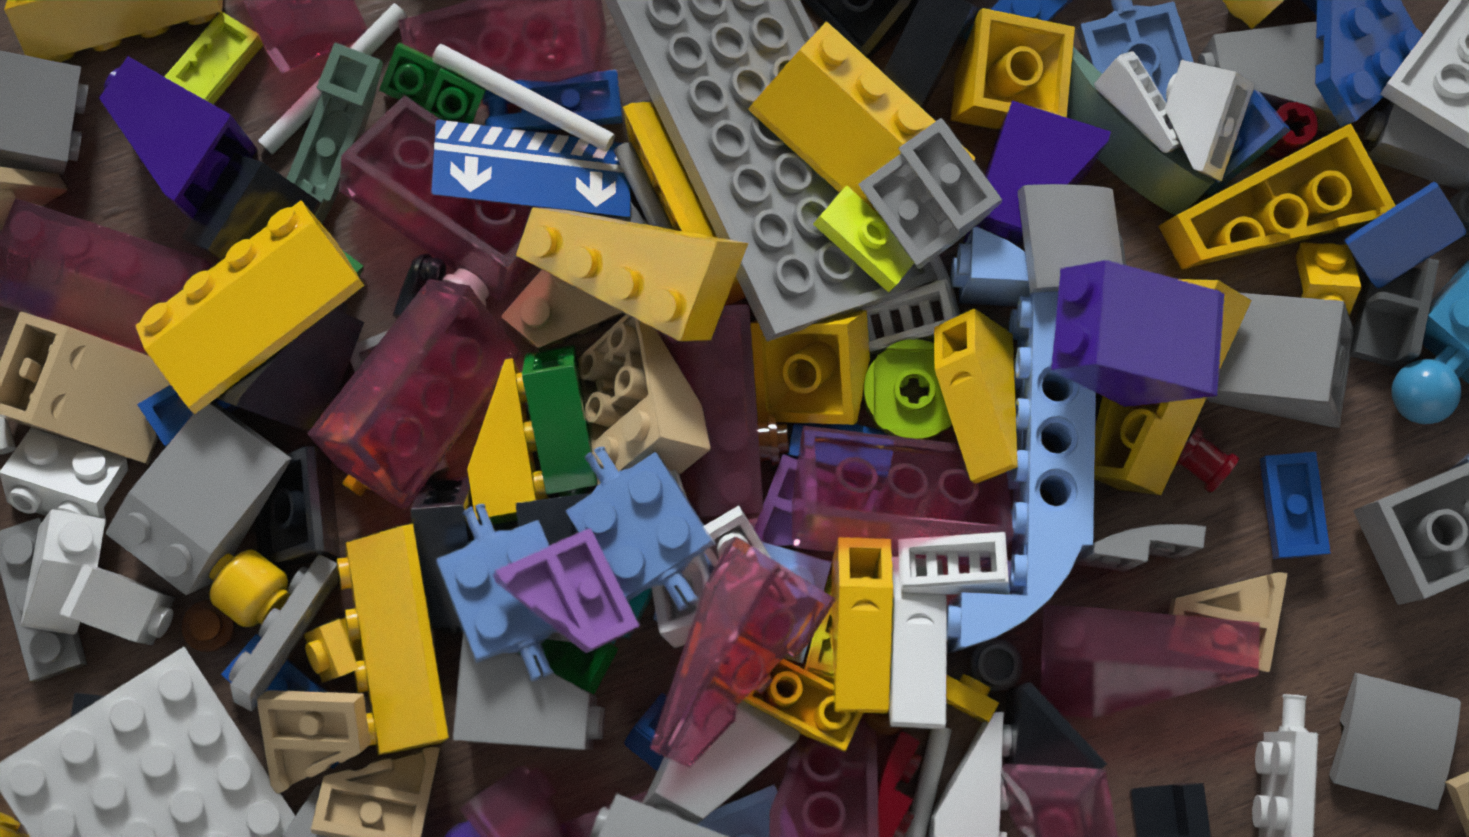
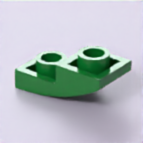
[378,43,486,124]

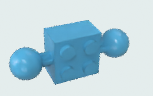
[1391,259,1469,424]

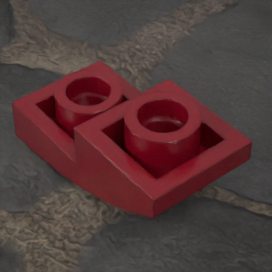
[872,731,922,837]

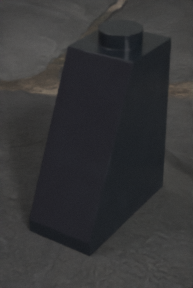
[883,0,980,110]
[216,302,365,437]
[410,476,475,634]

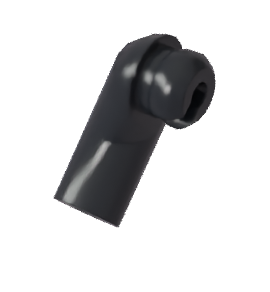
[392,253,446,324]

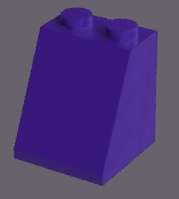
[99,56,258,221]
[963,101,1111,248]
[1051,260,1224,407]

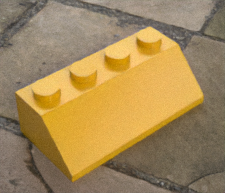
[4,0,223,62]
[748,21,976,213]
[623,102,746,307]
[135,200,364,414]
[337,524,448,756]

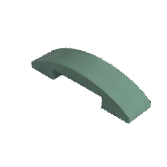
[287,42,383,224]
[1067,47,1215,215]

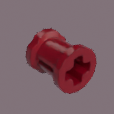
[1264,102,1318,161]
[1175,426,1239,493]

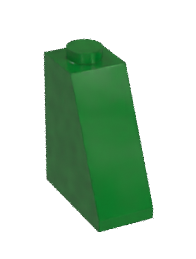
[522,345,598,497]

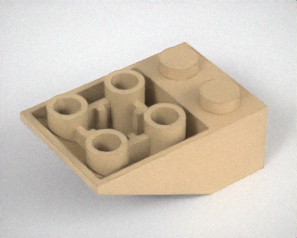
[0,311,170,465]
[578,314,711,485]

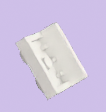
[0,428,128,527]

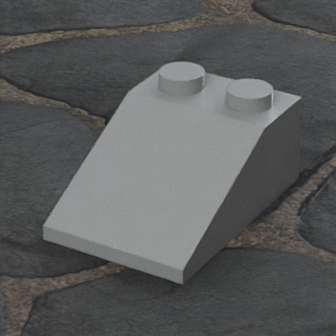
[105,400,292,595]
[1353,462,1469,605]

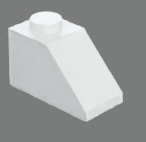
[1165,60,1255,181]
[20,509,106,635]
[59,564,175,645]

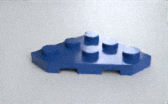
[1315,0,1423,127]

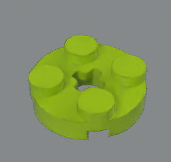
[863,339,952,442]

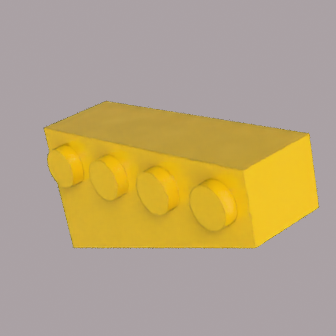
[1158,123,1396,269]
[516,208,748,341]
[1094,279,1252,495]

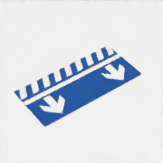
[431,120,630,217]

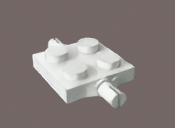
[1252,694,1318,837]

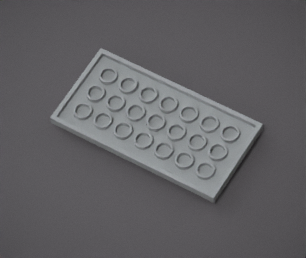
[605,0,938,342]

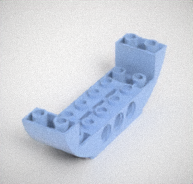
[946,227,1096,653]

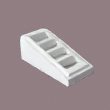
[1094,51,1182,153]
[862,279,960,355]
[898,532,1010,595]

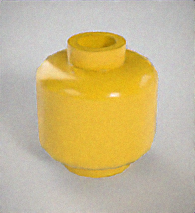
[209,549,290,627]

